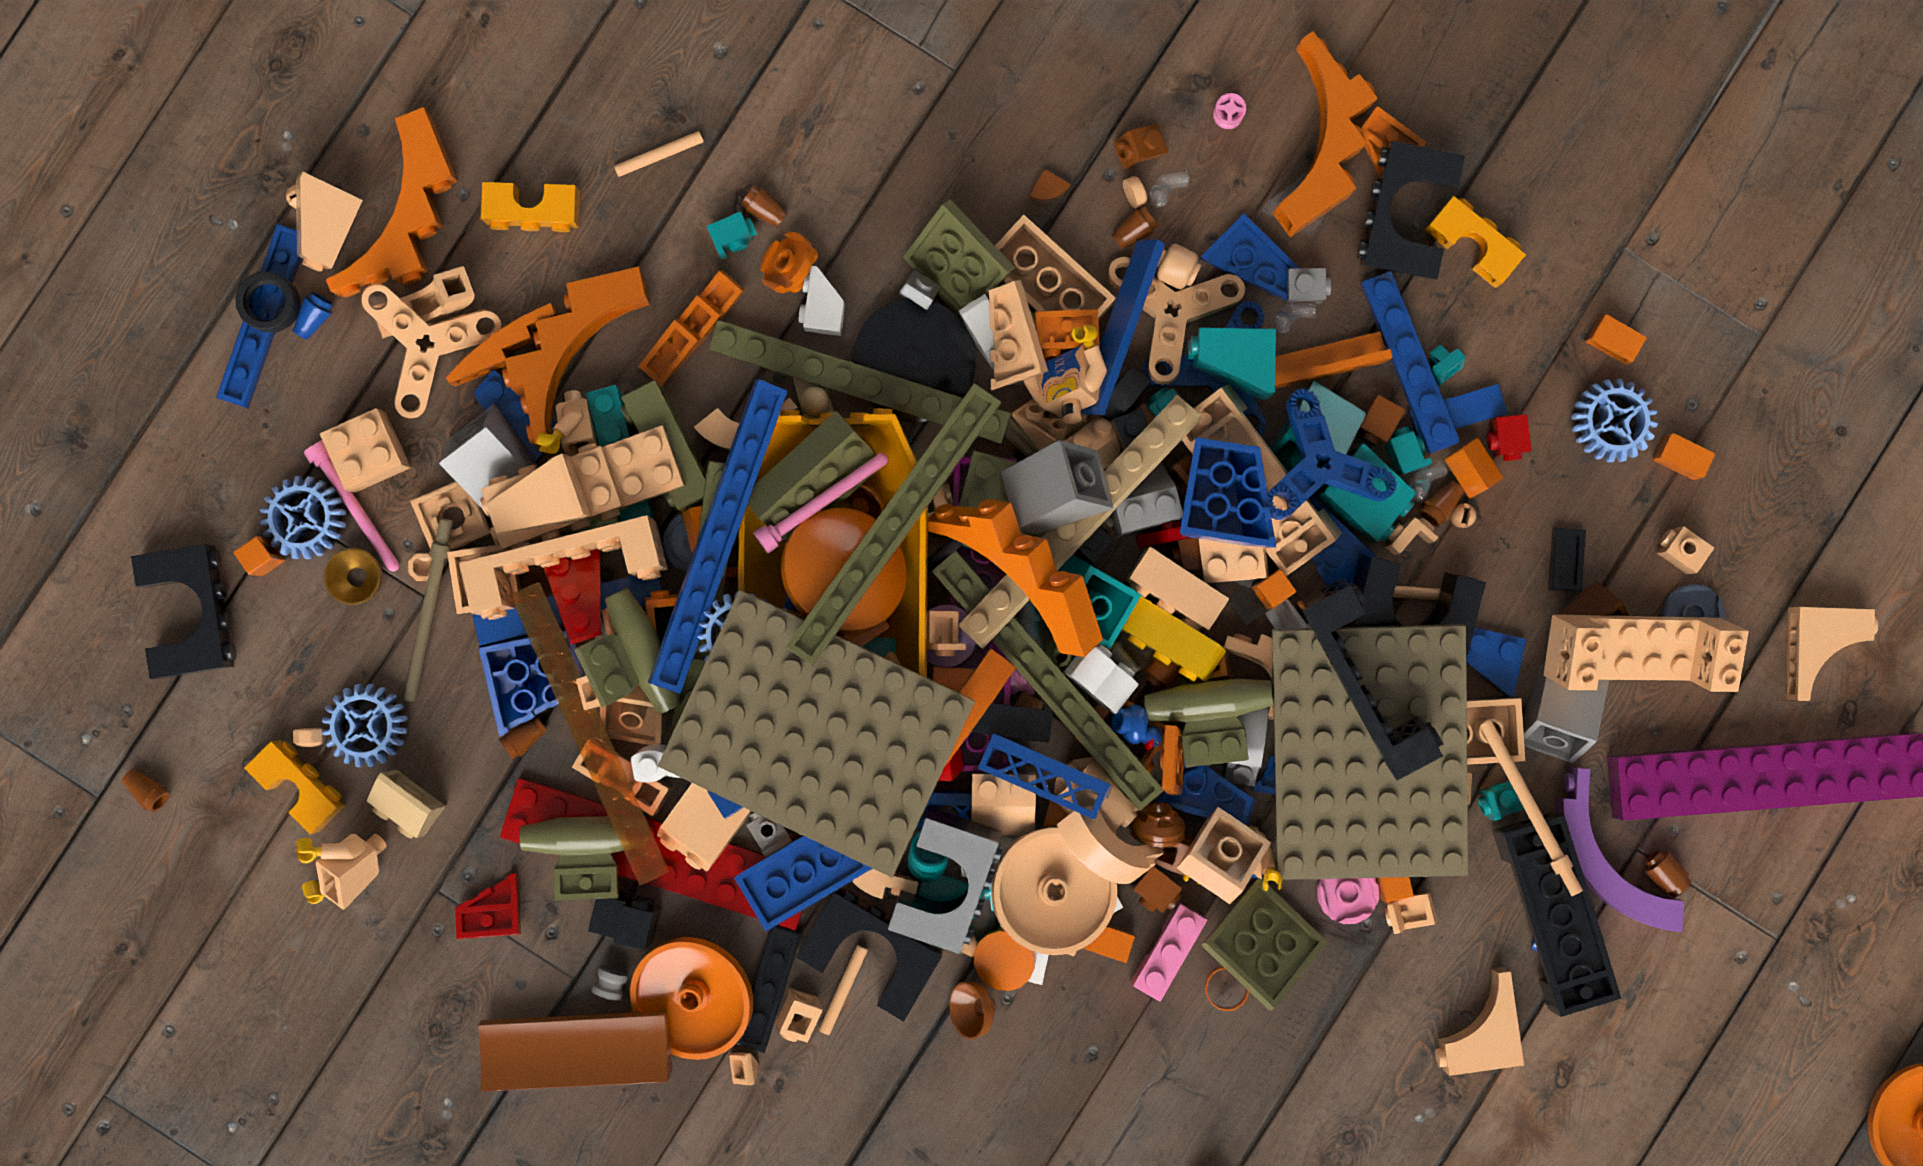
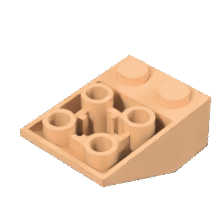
[1012,398,1121,469]

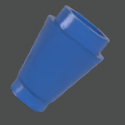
[292,292,334,340]

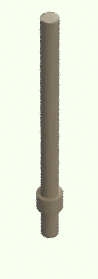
[403,518,453,702]

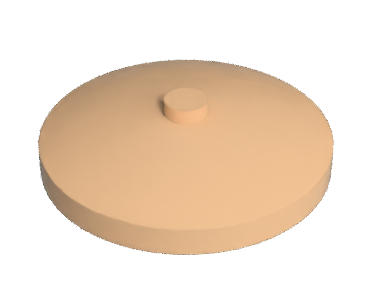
[991,827,1117,955]

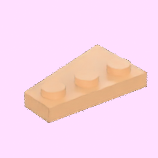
[989,280,1048,390]

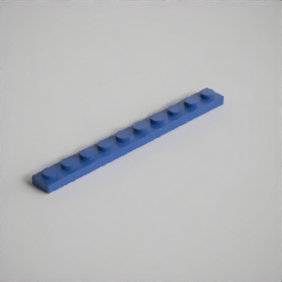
[648,379,787,694]

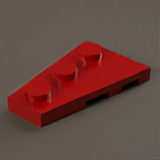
[543,549,601,645]

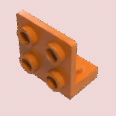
[1035,309,1100,362]

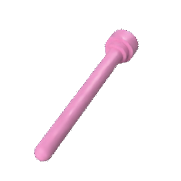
[304,441,399,572]
[753,453,888,553]

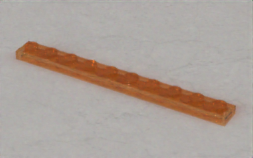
[510,582,669,885]

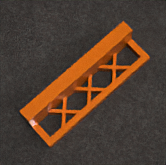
[1275,331,1393,389]

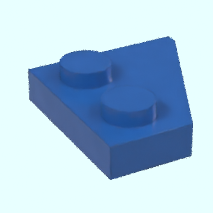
[1466,627,1527,698]

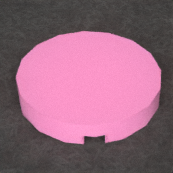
[1316,878,1379,924]

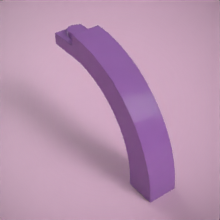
[1555,767,1684,932]

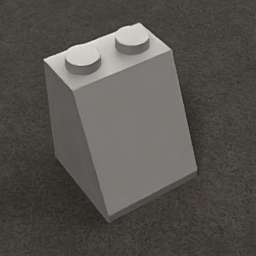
[439,404,539,516]
[1001,440,1114,534]
[1111,462,1183,537]
[1523,662,1609,763]

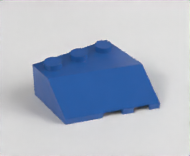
[1180,437,1276,548]
[478,625,584,737]

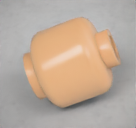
[1156,244,1201,289]

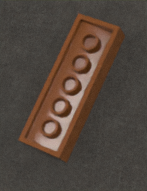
[478,1011,673,1092]

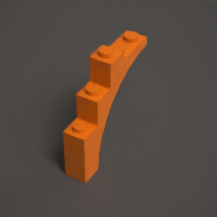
[1273,31,1378,238]
[326,107,458,297]
[502,266,650,449]
[928,499,1103,657]

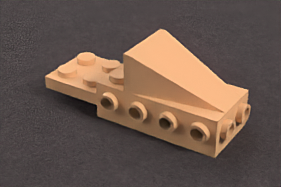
[480,425,685,550]

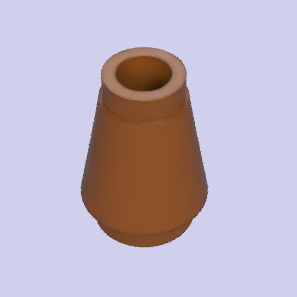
[740,185,788,228]
[1112,206,1159,250]
[1420,481,1464,527]
[499,716,547,759]
[121,769,170,812]

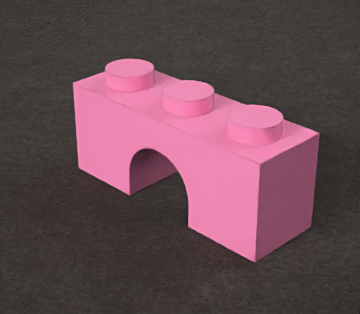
[1130,902,1208,1002]

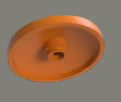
[781,508,907,634]
[630,937,753,1060]
[1868,1063,1923,1166]

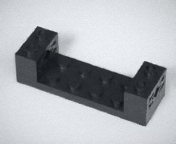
[1297,577,1444,781]
[1492,812,1622,1017]

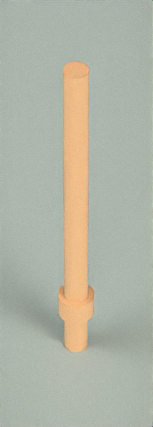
[1480,720,1583,896]

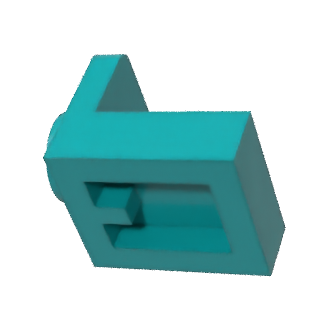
[1478,780,1524,821]

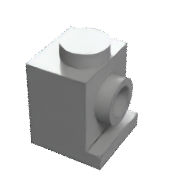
[746,812,794,858]

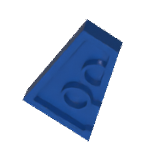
[1200,213,1299,302]
[473,369,558,463]

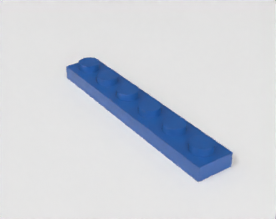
[1361,271,1460,454]

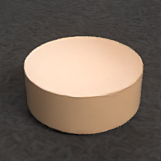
[1123,176,1147,209]

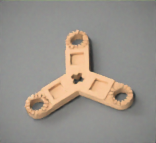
[1108,257,1245,385]
[361,283,501,418]

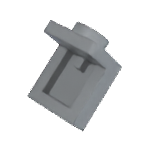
[1287,268,1331,304]
[899,269,940,310]

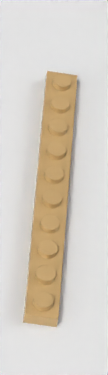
[958,395,1202,649]

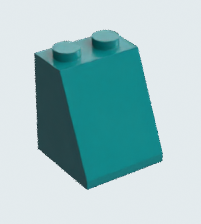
[1187,328,1276,400]
[1270,381,1366,495]
[1315,444,1416,543]
[1057,554,1141,649]

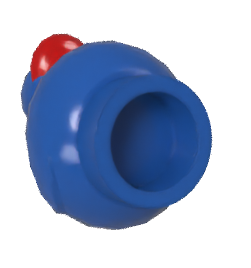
[1111,705,1162,750]

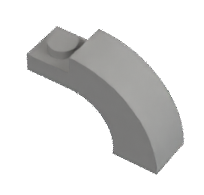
[1224,678,1268,786]

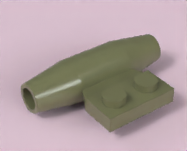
[574,588,682,714]
[1145,679,1274,768]
[520,816,650,901]

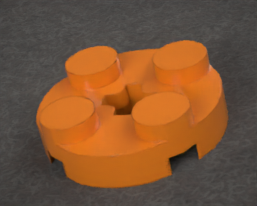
[760,232,818,293]

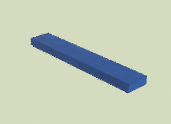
[216,224,301,409]
[1081,239,1165,415]
[472,576,662,646]

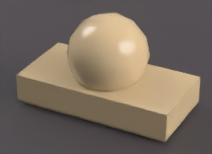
[793,377,834,419]

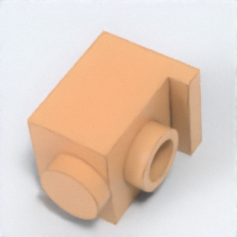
[776,988,823,1043]

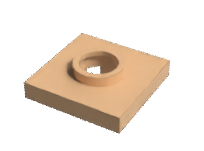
[410,481,491,551]

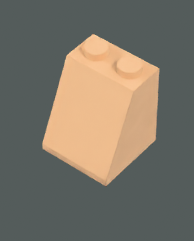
[296,172,363,272]
[657,783,752,872]

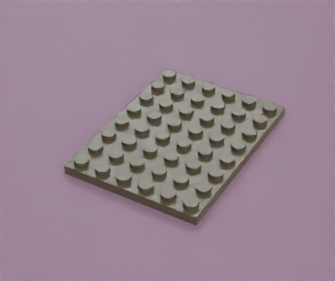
[658,590,976,877]
[1272,624,1468,880]

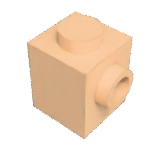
[1657,526,1714,574]

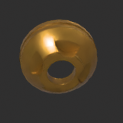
[324,548,382,605]

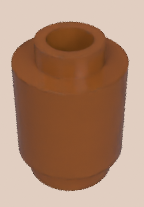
[1144,657,1181,691]
[1644,850,1692,898]

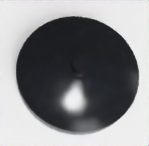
[852,298,976,423]

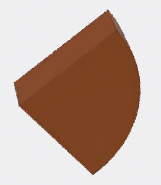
[1029,169,1071,201]

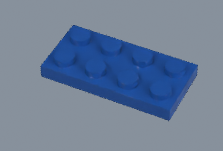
[734,836,873,931]

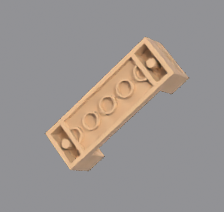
[1182,384,1342,576]
[459,515,668,620]
[1543,615,1749,692]

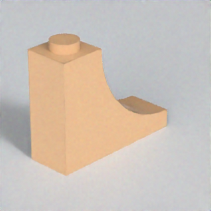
[1786,607,1878,701]
[1435,967,1524,1076]

